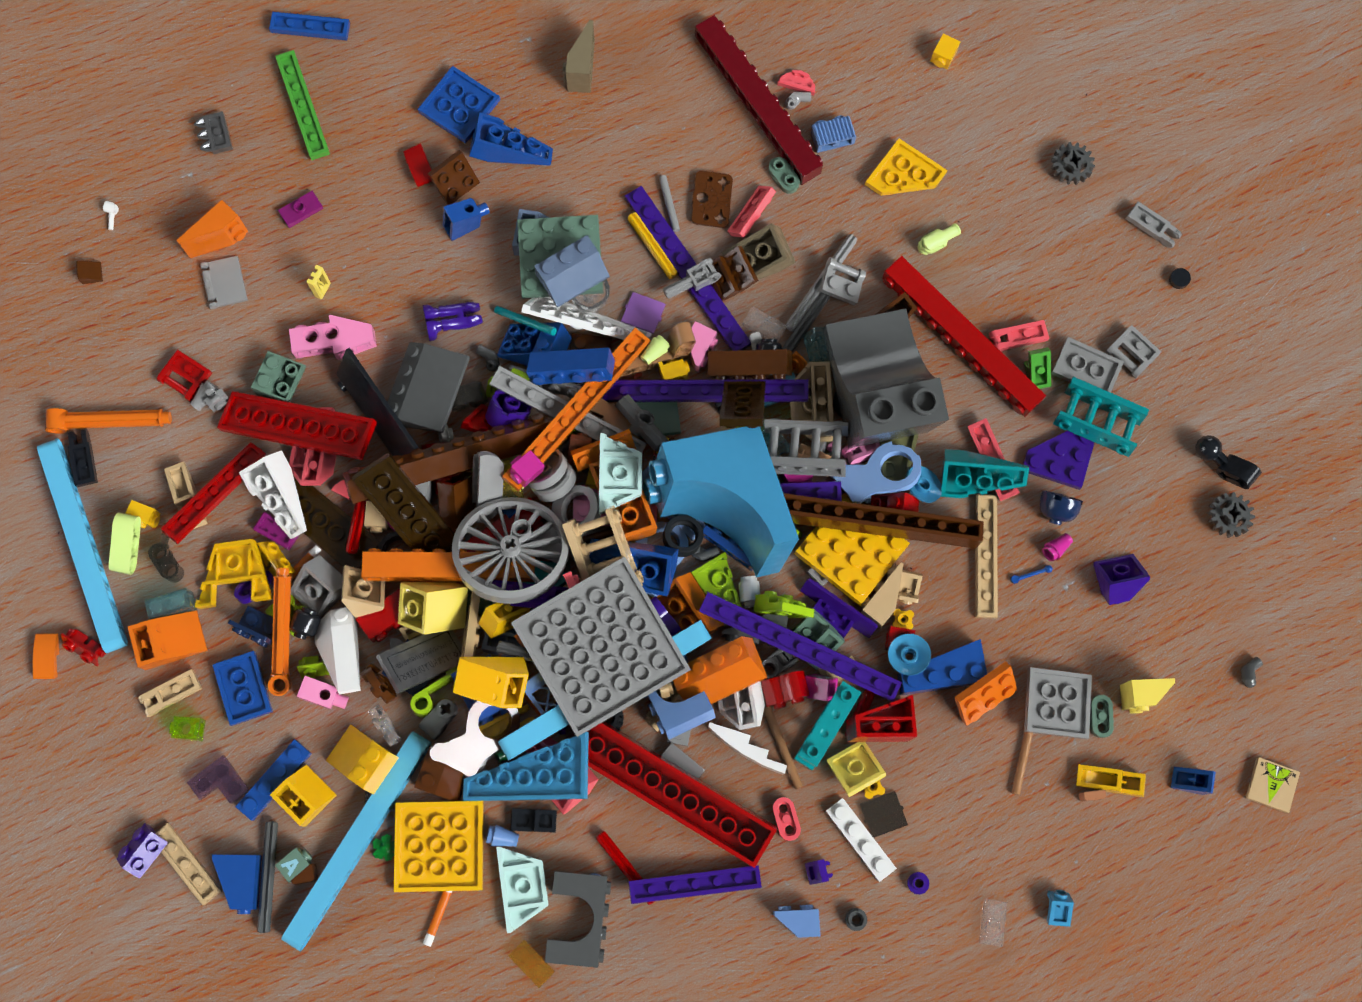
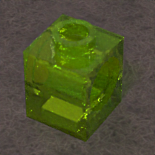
[169,716,206,742]

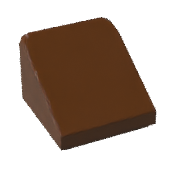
[76,261,103,284]
[291,863,318,885]

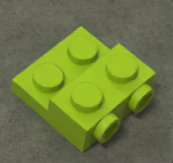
[754,591,814,618]

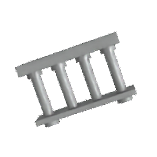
[764,418,849,477]

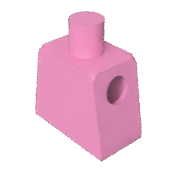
[297,676,349,709]

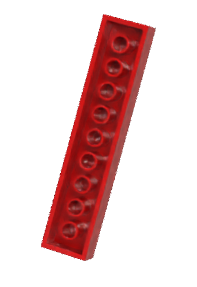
[587,722,777,868]

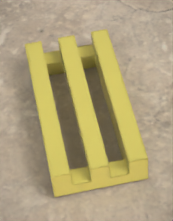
[307,265,331,299]

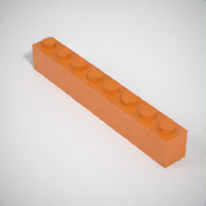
[361,548,535,582]

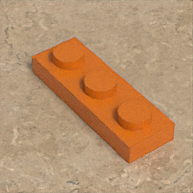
[570,429,637,472]

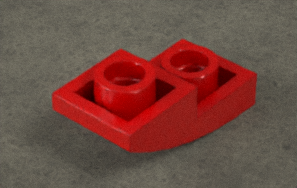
[403,143,432,187]

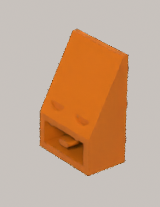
[127,610,208,671]

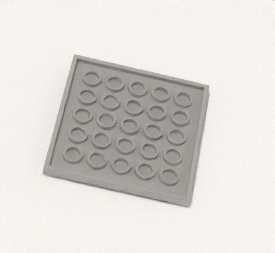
[511,557,691,737]

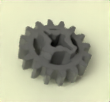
[1051,142,1095,185]
[1207,492,1255,538]

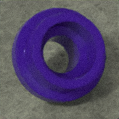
[907,872,929,895]

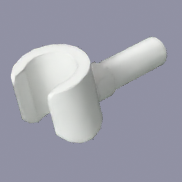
[103,201,119,230]
[749,332,762,350]

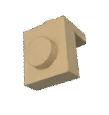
[897,570,923,604]

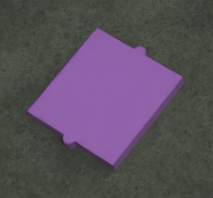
[621,292,666,334]

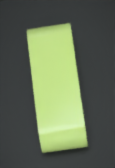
[109,512,141,575]

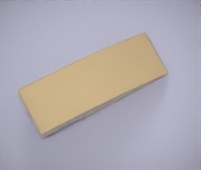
[164,462,208,529]

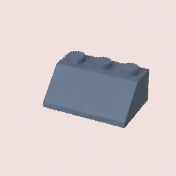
[534,235,610,308]

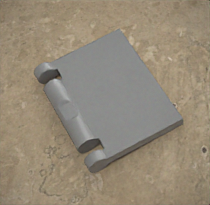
[200,256,248,309]

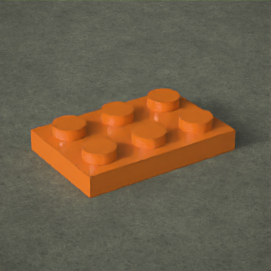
[954,661,1017,726]

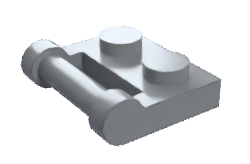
[819,257,866,305]
[1106,325,1161,378]

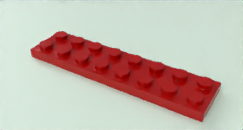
[217,391,377,460]

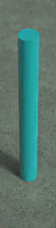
[494,306,557,336]

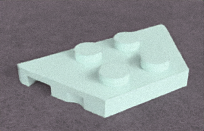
[599,433,642,514]
[496,847,549,933]

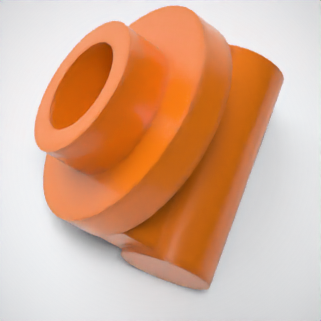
[792,351,808,374]

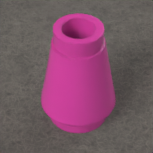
[1042,533,1073,561]

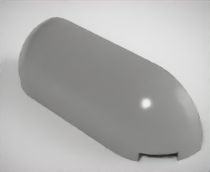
[472,451,504,523]

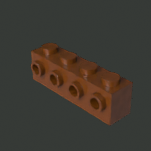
[708,349,792,380]

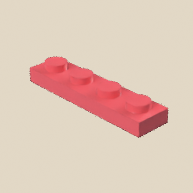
[967,418,1020,501]

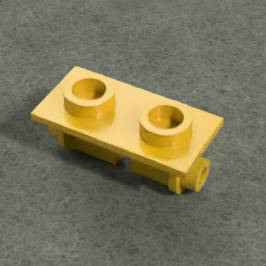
[257,541,296,576]

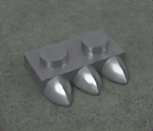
[194,111,233,154]

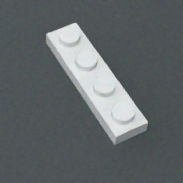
[825,798,897,882]

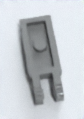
[1125,201,1182,248]

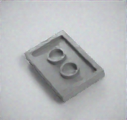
[1051,337,1124,393]

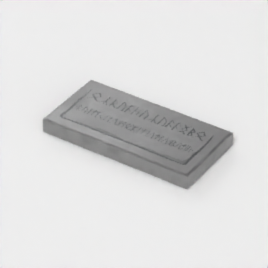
[376,630,462,694]

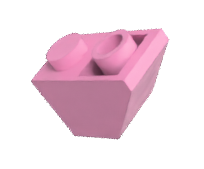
[689,321,718,372]

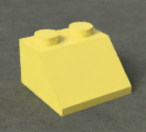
[1120,678,1175,714]

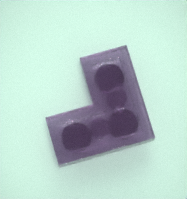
[187,755,249,804]

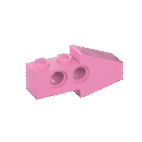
[289,315,377,360]

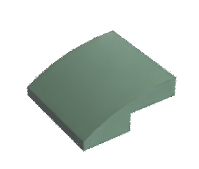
[636,402,681,439]
[792,608,845,670]

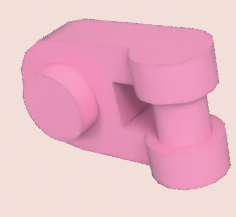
[841,442,880,465]

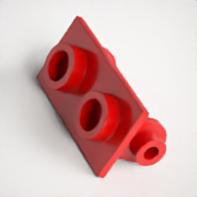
[61,628,106,666]

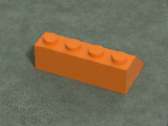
[588,461,657,541]
[673,636,768,704]

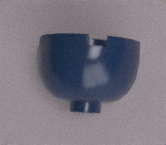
[1040,491,1083,525]

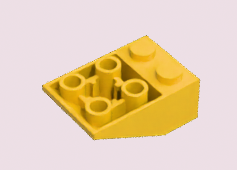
[453,657,529,708]

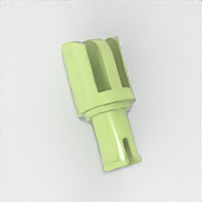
[918,223,961,255]

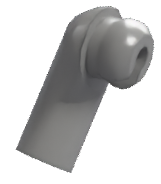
[785,92,811,110]

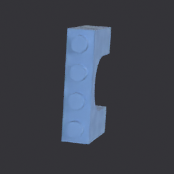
[644,654,716,739]

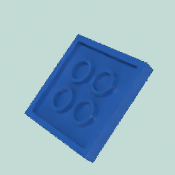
[418,66,500,144]

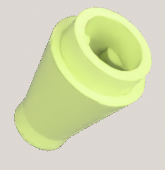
[640,335,670,365]

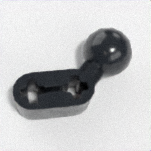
[1195,435,1262,489]

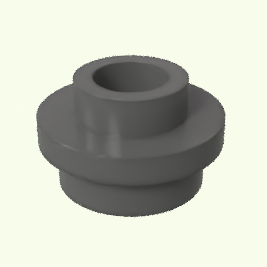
[845,908,867,931]

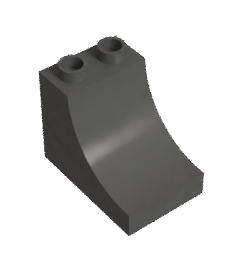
[823,309,949,448]

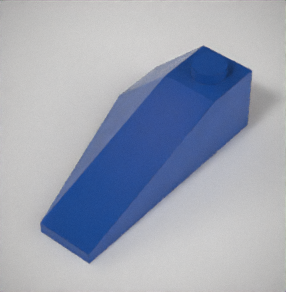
[469,112,553,166]
[589,539,679,596]

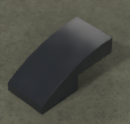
[510,809,557,833]

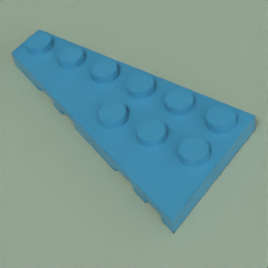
[463,732,589,801]

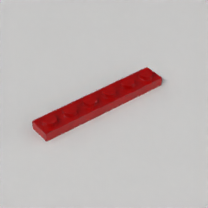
[161,442,267,544]

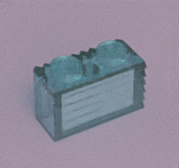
[144,588,197,619]

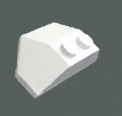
[718,681,765,730]

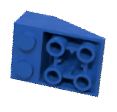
[497,322,572,366]

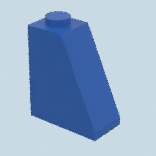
[212,855,262,914]

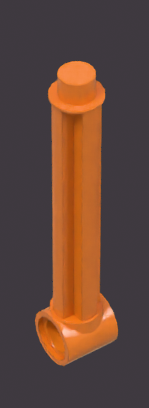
[45,408,172,434]
[268,568,292,696]

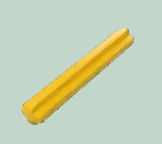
[628,212,678,279]

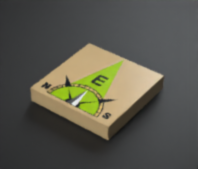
[1245,757,1300,813]

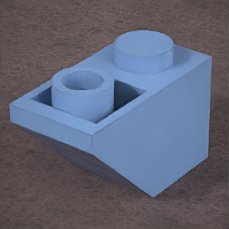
[773,905,821,938]

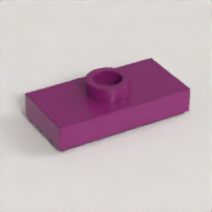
[278,190,324,228]
[253,512,299,551]

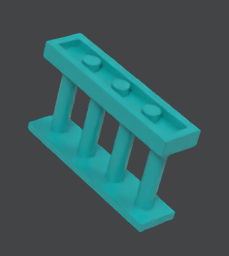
[1053,377,1149,457]
[794,681,862,771]

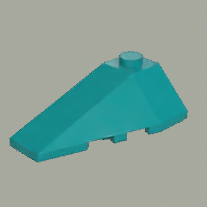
[941,449,1029,498]

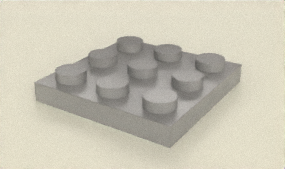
[1024,667,1092,739]

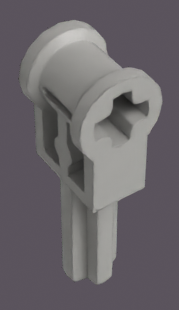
[663,258,721,299]

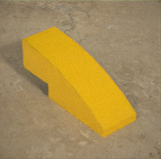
[1076,764,1146,797]

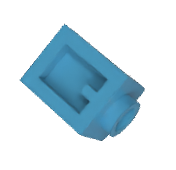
[1047,890,1074,927]

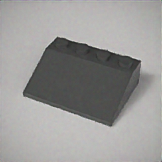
[387,342,470,433]

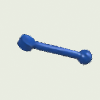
[1011,565,1053,584]

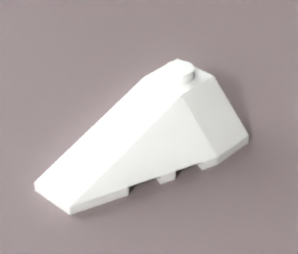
[239,450,307,539]

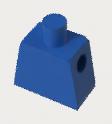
[443,198,490,241]

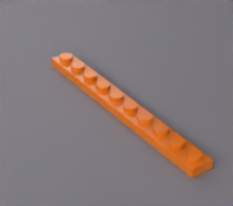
[502,328,651,492]

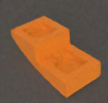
[33,633,59,679]

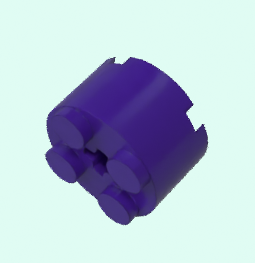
[485,390,532,427]

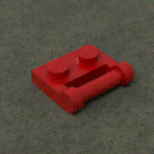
[157,349,212,402]

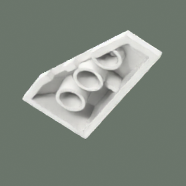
[315,607,361,695]

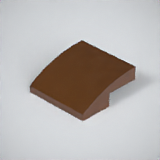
[712,246,759,301]

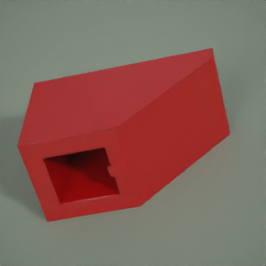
[871,492,919,512]

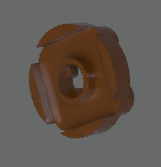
[360,663,397,704]

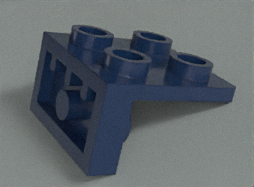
[228,606,273,648]

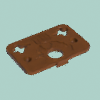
[691,171,733,228]

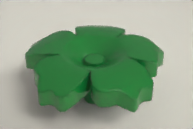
[372,834,395,861]

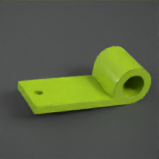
[410,666,457,718]

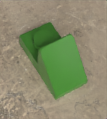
[1024,347,1051,389]

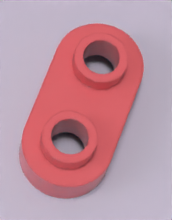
[772,797,801,841]

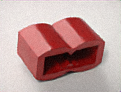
[761,671,810,710]

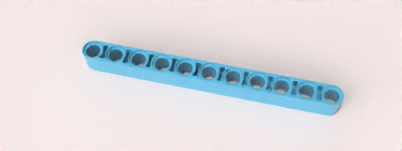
[37,438,128,654]
[498,620,712,761]
[281,731,432,951]

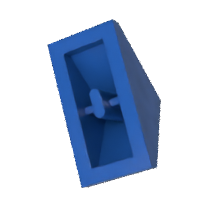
[1171,767,1216,795]

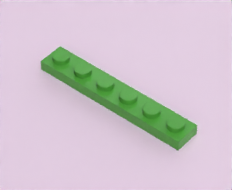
[275,50,330,161]

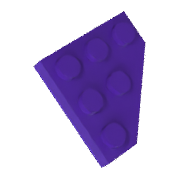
[1023,431,1095,490]

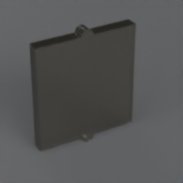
[860,791,908,838]

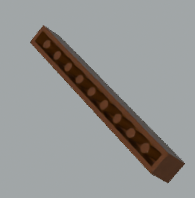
[343,414,551,504]
[783,493,984,549]

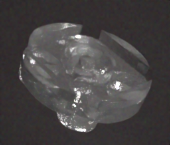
[369,704,403,747]

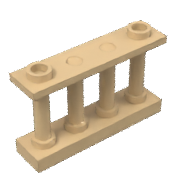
[562,505,644,586]

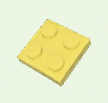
[826,742,886,797]

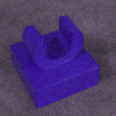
[805,859,833,885]

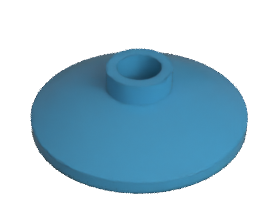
[905,466,942,503]
[888,634,931,676]

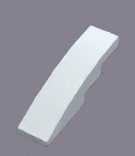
[708,723,787,775]

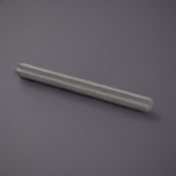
[785,234,857,332]

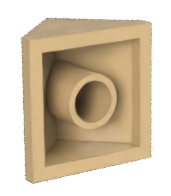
[341,565,385,618]

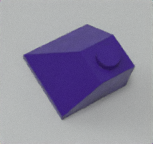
[1094,554,1150,605]

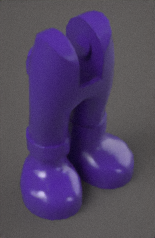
[422,302,483,341]

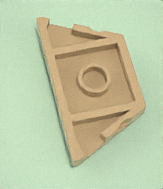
[461,592,482,657]

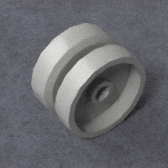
[528,449,576,502]

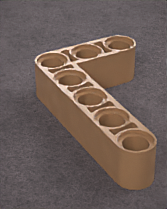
[621,322,696,377]

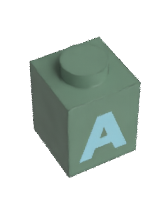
[275,848,313,882]

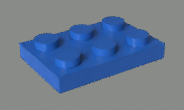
[212,651,273,726]

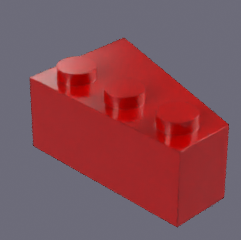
[846,695,917,742]

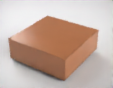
[1078,790,1106,802]

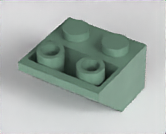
[251,351,306,402]

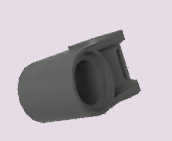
[762,649,799,680]
[418,699,458,740]

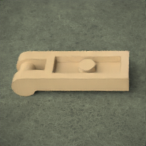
[138,669,203,717]

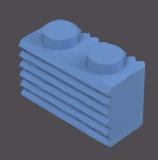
[811,115,856,153]

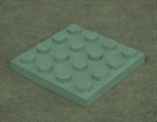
[517,215,604,299]

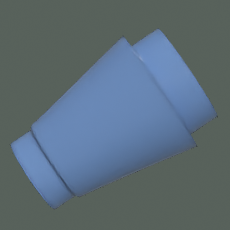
[486,824,519,847]

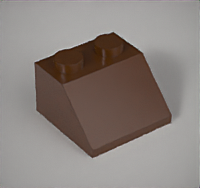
[414,746,468,801]

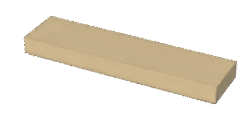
[156,823,222,906]

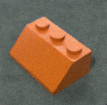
[650,572,725,635]

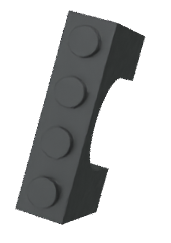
[545,871,612,968]

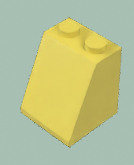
[398,582,468,635]

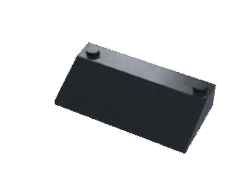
[336,347,419,456]

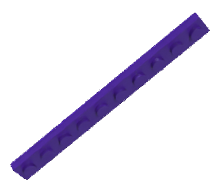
[625,186,751,351]
[602,379,808,402]
[699,592,902,702]

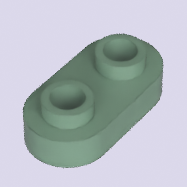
[769,157,800,194]
[1090,695,1114,738]

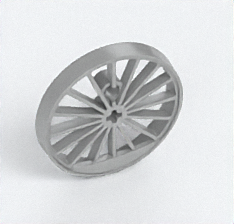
[452,497,569,604]

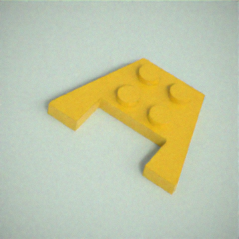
[195,539,273,609]

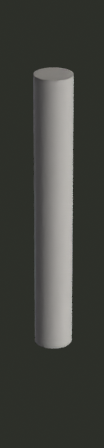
[659,175,680,232]

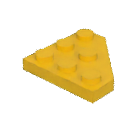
[865,138,948,196]

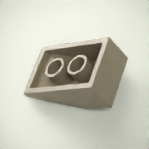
[563,20,595,93]
[721,223,796,280]

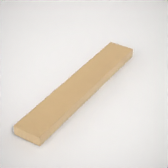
[975,494,998,619]

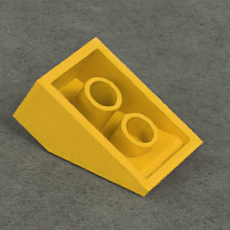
[325,724,399,794]

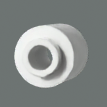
[739,576,760,607]

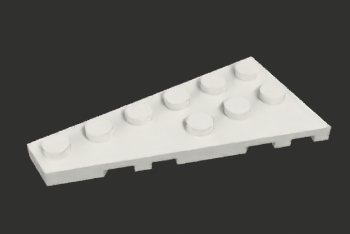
[521,297,652,340]

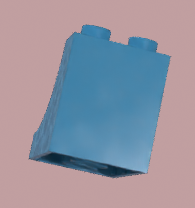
[643,426,799,577]

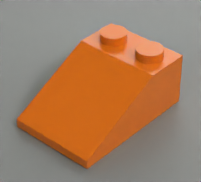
[176,200,248,259]

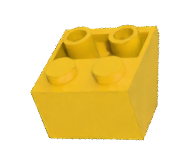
[270,765,337,827]

